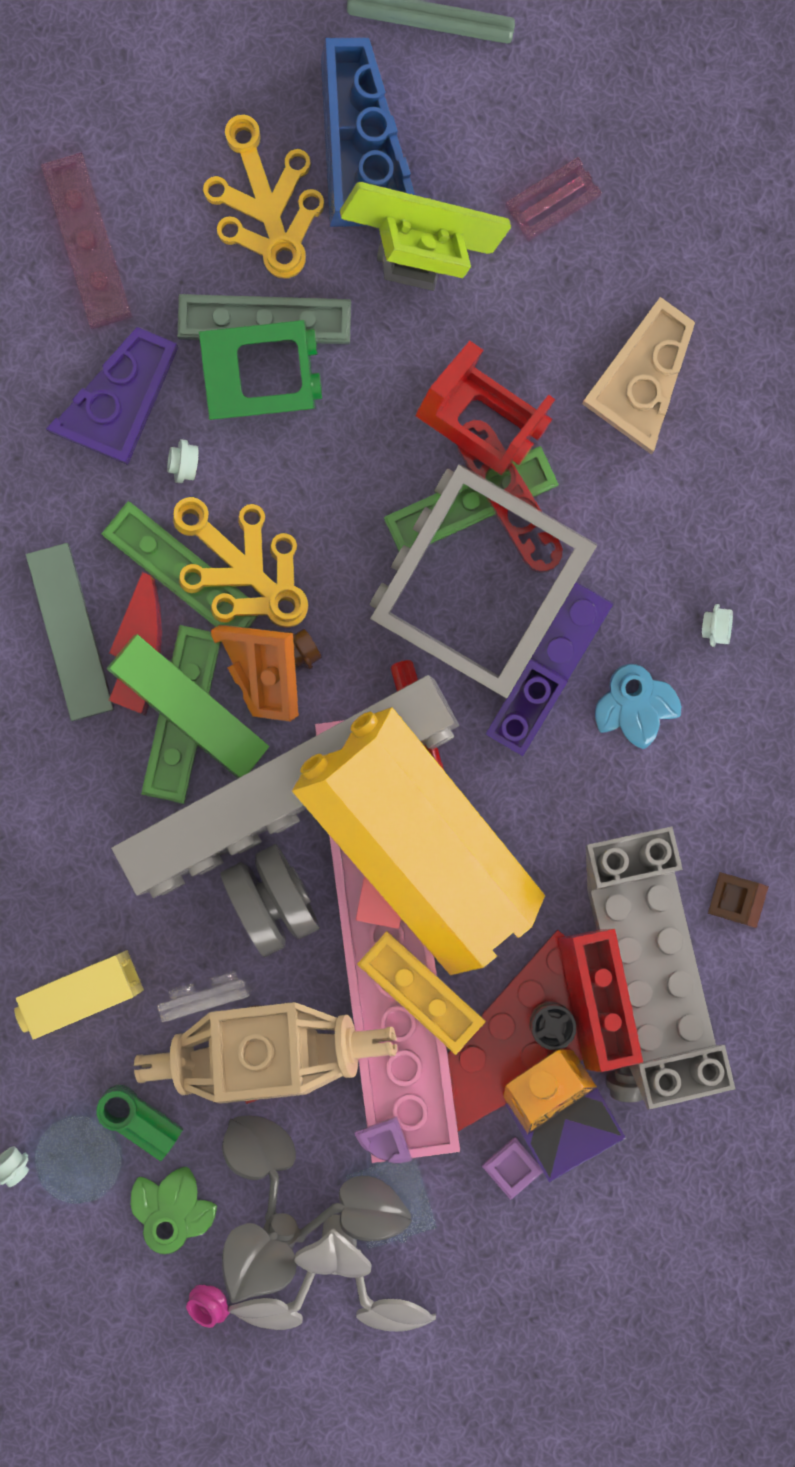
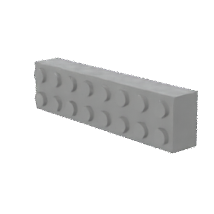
[112,675,460,898]

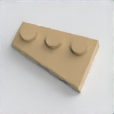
[582,297,695,455]

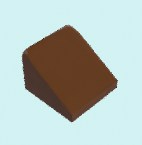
[708,872,769,928]

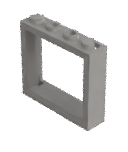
[369,465,597,698]

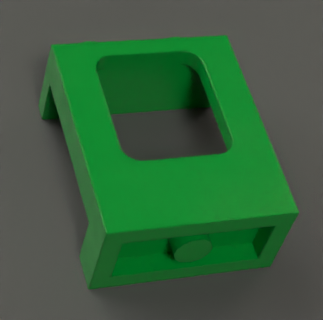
[199,320,322,420]

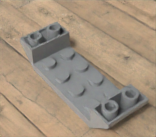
[586,826,735,1110]

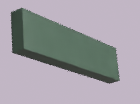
[177,294,351,344]
[26,543,115,721]

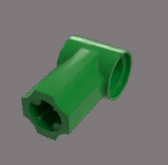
[96,1085,183,1162]

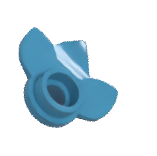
[595,664,681,749]

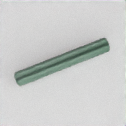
[347,0,515,44]

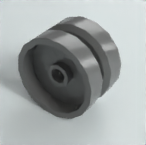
[220,844,320,958]

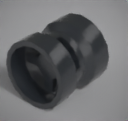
[529,1001,576,1050]

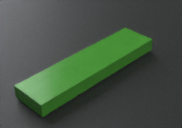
[384,446,559,551]
[101,501,259,628]
[141,625,221,804]
[107,634,270,778]

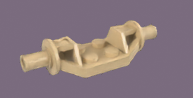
[134,1002,397,1104]

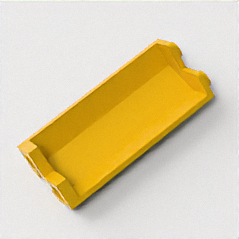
[292,707,545,975]

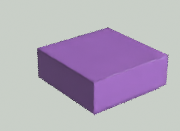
[482,1136,543,1200]

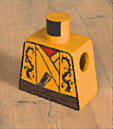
[503,1050,598,1135]

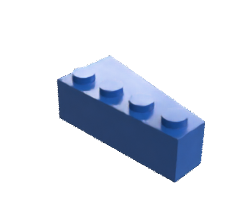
[321,38,417,227]

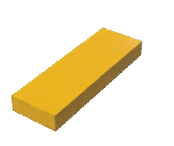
[357,931,486,1055]

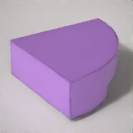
[355,1116,412,1163]

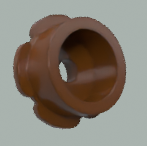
[289,629,322,670]

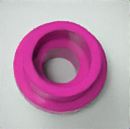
[186,1285,229,1328]

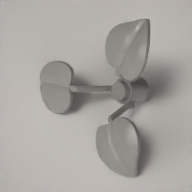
[228,1215,436,1332]

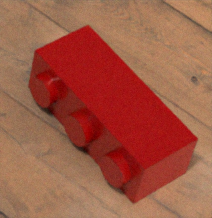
[558,929,643,1072]

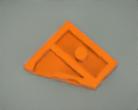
[211,625,299,722]

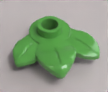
[131,1167,217,1254]

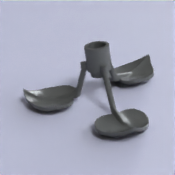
[222,1115,412,1303]

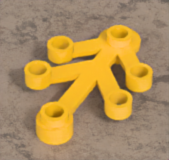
[203,115,324,279]
[173,497,308,628]

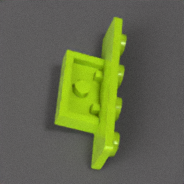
[340,182,511,278]

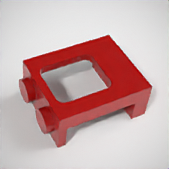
[415,340,556,475]

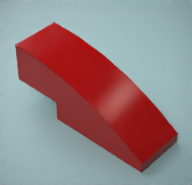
[108,572,162,716]

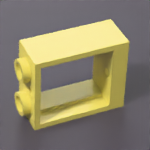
[14,950,144,1040]

